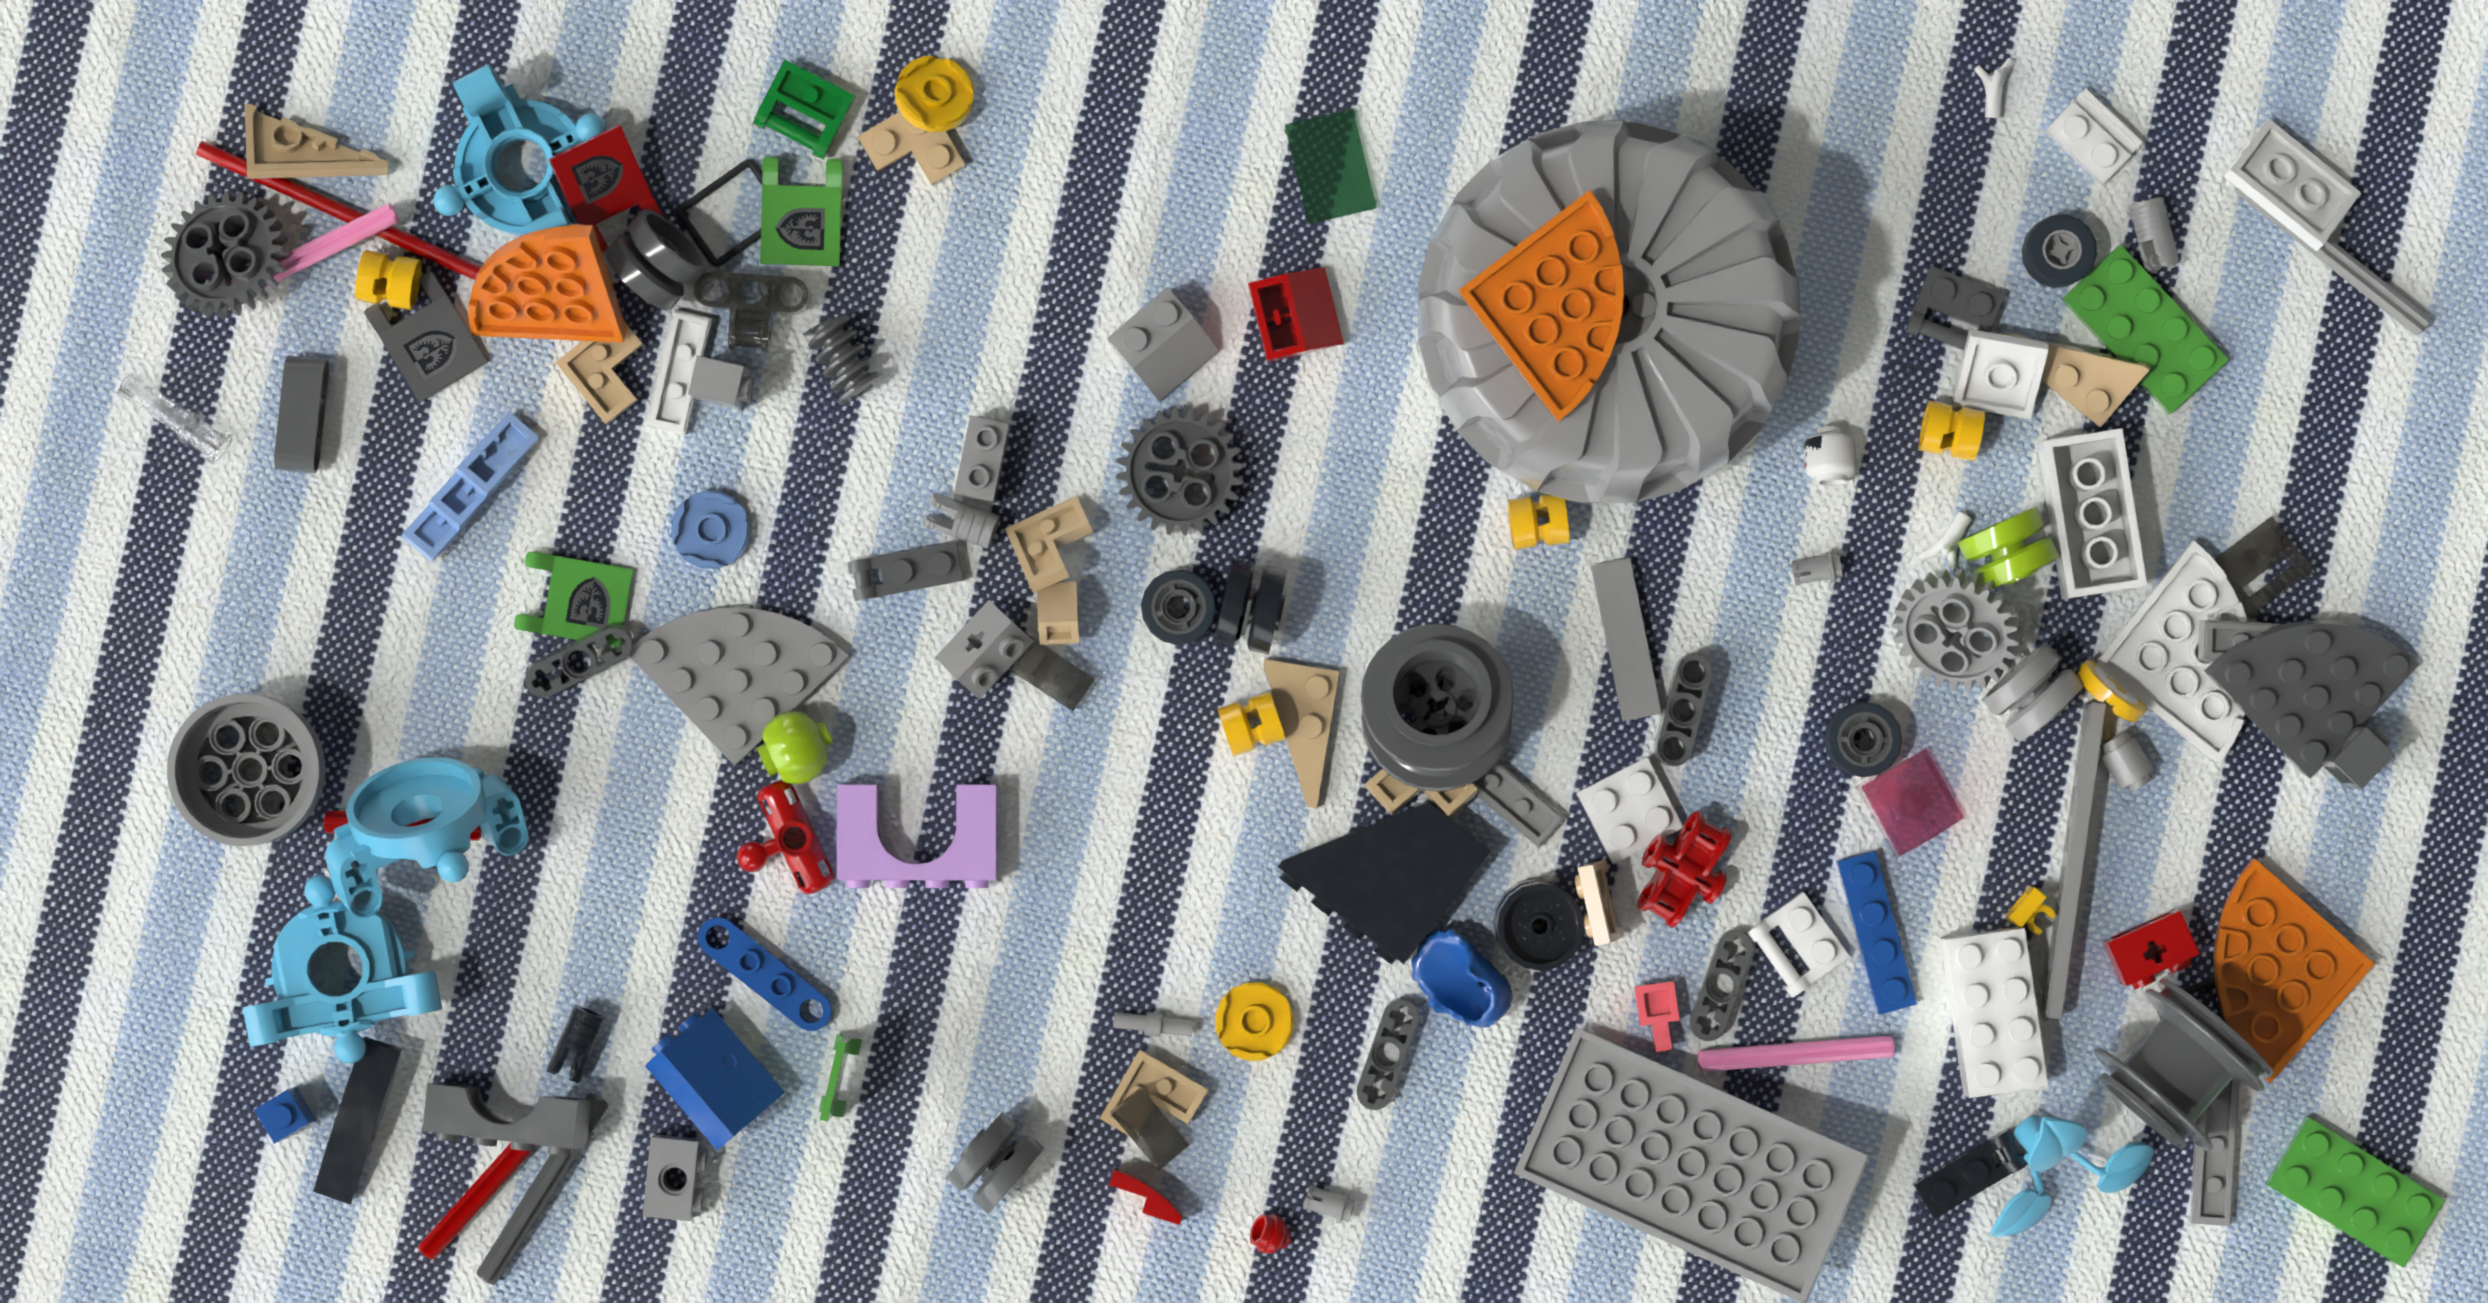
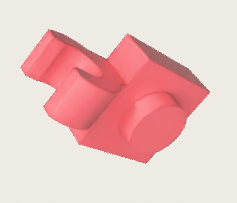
[1634,981,1680,1052]

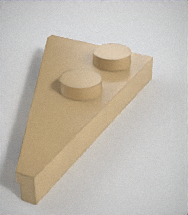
[244,104,388,179]
[1997,332,2150,428]
[1263,659,1339,808]

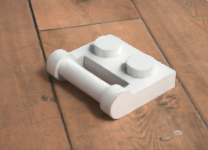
[1745,892,1850,998]

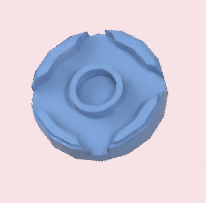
[671,490,751,569]

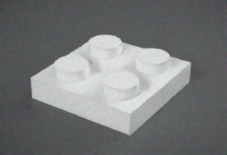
[1952,329,2049,419]
[1576,757,1683,864]

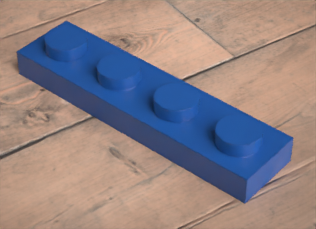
[1836,851,1917,1015]

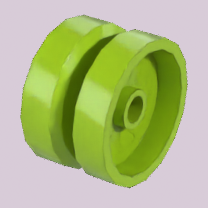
[1957,506,2060,588]

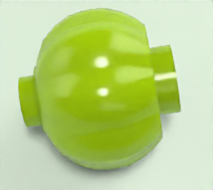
[757,711,833,784]

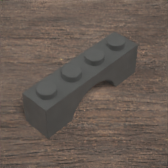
[422,1082,591,1155]

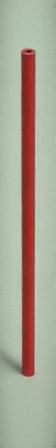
[196,141,482,280]

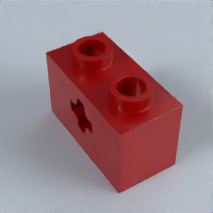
[2101,909,2200,990]

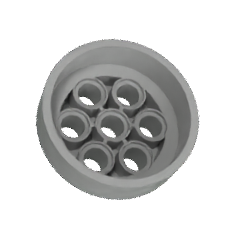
[167,694,326,846]

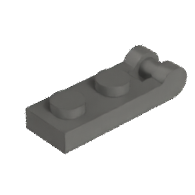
[847,541,964,601]

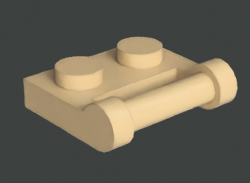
[1575,860,1623,946]

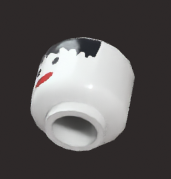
[1804,426,1857,487]

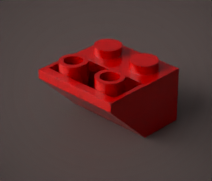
[1248,267,1344,364]

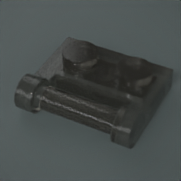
[2213,516,2315,620]

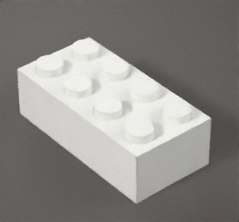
[2037,428,2148,600]
[1940,927,2048,1098]

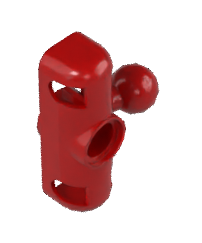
[736,779,834,895]

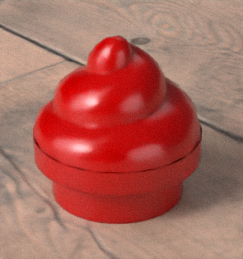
[1249,1214,1292,1254]

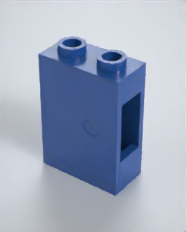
[645,1008,785,1151]

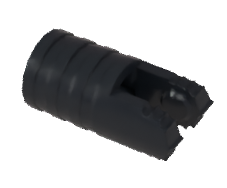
[546,1005,607,1083]

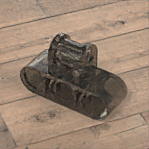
[694,271,812,352]

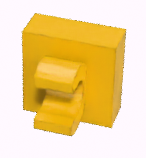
[2004,886,2056,935]

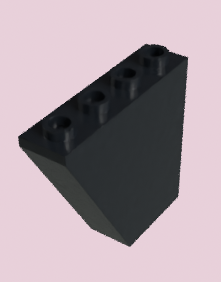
[1277,802,1491,965]

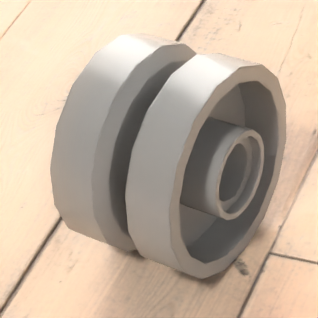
[1981,643,2084,742]

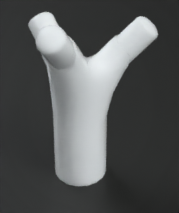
[1974,58,2014,118]
[1918,512,1972,569]

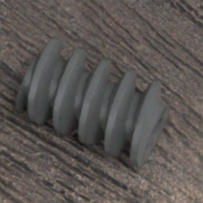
[803,316,880,405]

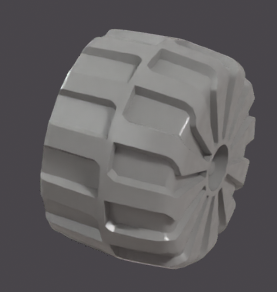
[1418,120,1801,503]

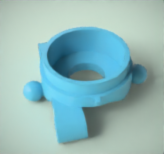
[243,875,443,1063]

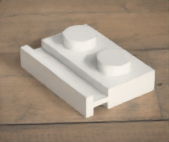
[2044,88,2143,186]

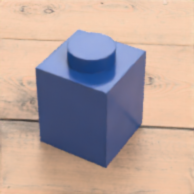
[254,1086,316,1144]

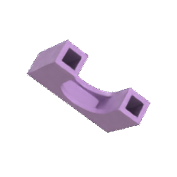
[837,784,998,888]

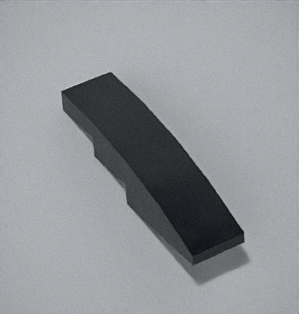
[313,1036,402,1205]

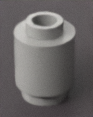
[2100,730,2154,792]

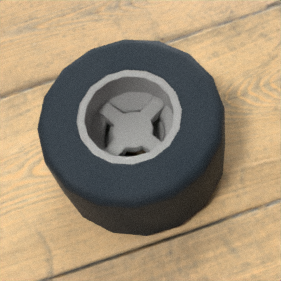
[2022,214,2097,288]

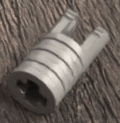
[2128,197,2179,274]
[922,493,1000,549]

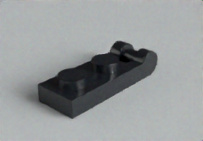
[1913,1128,2028,1219]

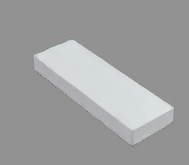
[647,310,713,435]

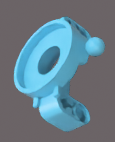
[433,64,607,236]
[325,757,528,919]

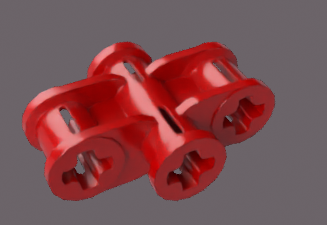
[1637,811,1732,928]

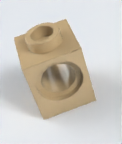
[1037,581,1080,645]

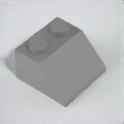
[1107,287,1220,402]

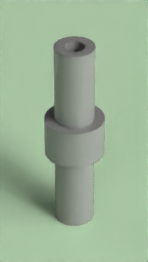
[1113,1012,1194,1037]

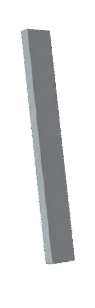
[2040,702,2106,1020]

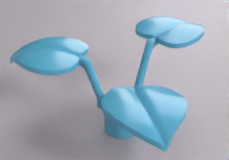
[1989,1115,2155,1237]

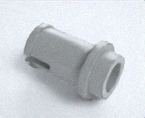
[1792,552,1843,586]
[1303,1185,1355,1224]

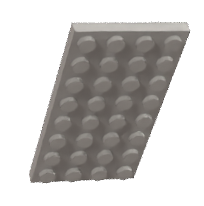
[1514,1027,1870,1303]

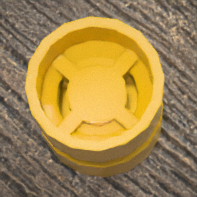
[355,250,422,310]
[1918,400,1985,461]
[1507,494,1570,550]
[1217,691,1286,757]

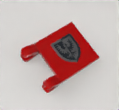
[548,124,663,253]

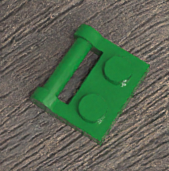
[753,59,856,160]

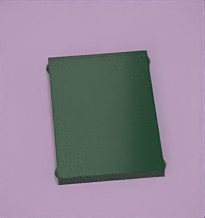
[1284,108,1377,225]

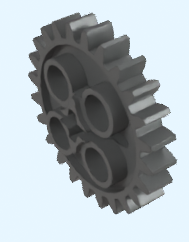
[161,191,289,319]
[1116,407,1244,536]

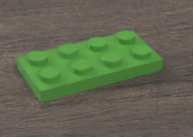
[2061,244,2229,415]
[2265,1117,2445,1268]

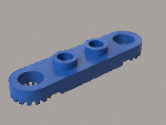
[698,917,832,1031]

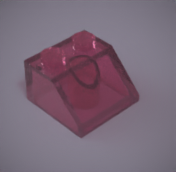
[1856,748,1964,856]

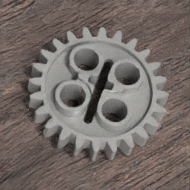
[1892,569,2023,691]

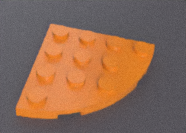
[1458,190,1624,422]
[468,224,627,343]
[2213,858,2375,1083]

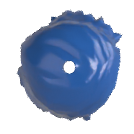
[1411,929,1513,1028]

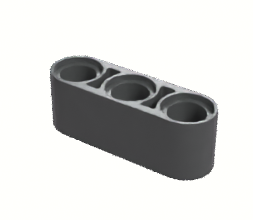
[274,355,329,474]
[1654,654,1713,766]

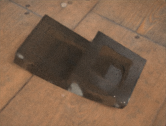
[1009,632,1095,712]
[1110,1087,1189,1170]

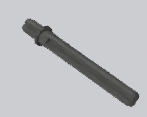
[476,1093,608,1285]

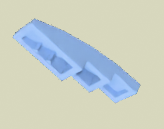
[402,412,539,563]

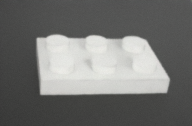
[2223,118,2361,251]

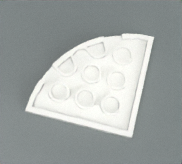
[2096,540,2248,764]

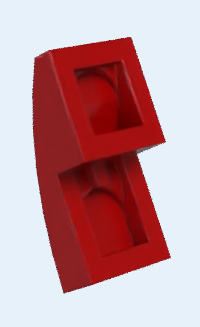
[1109,1167,1183,1225]

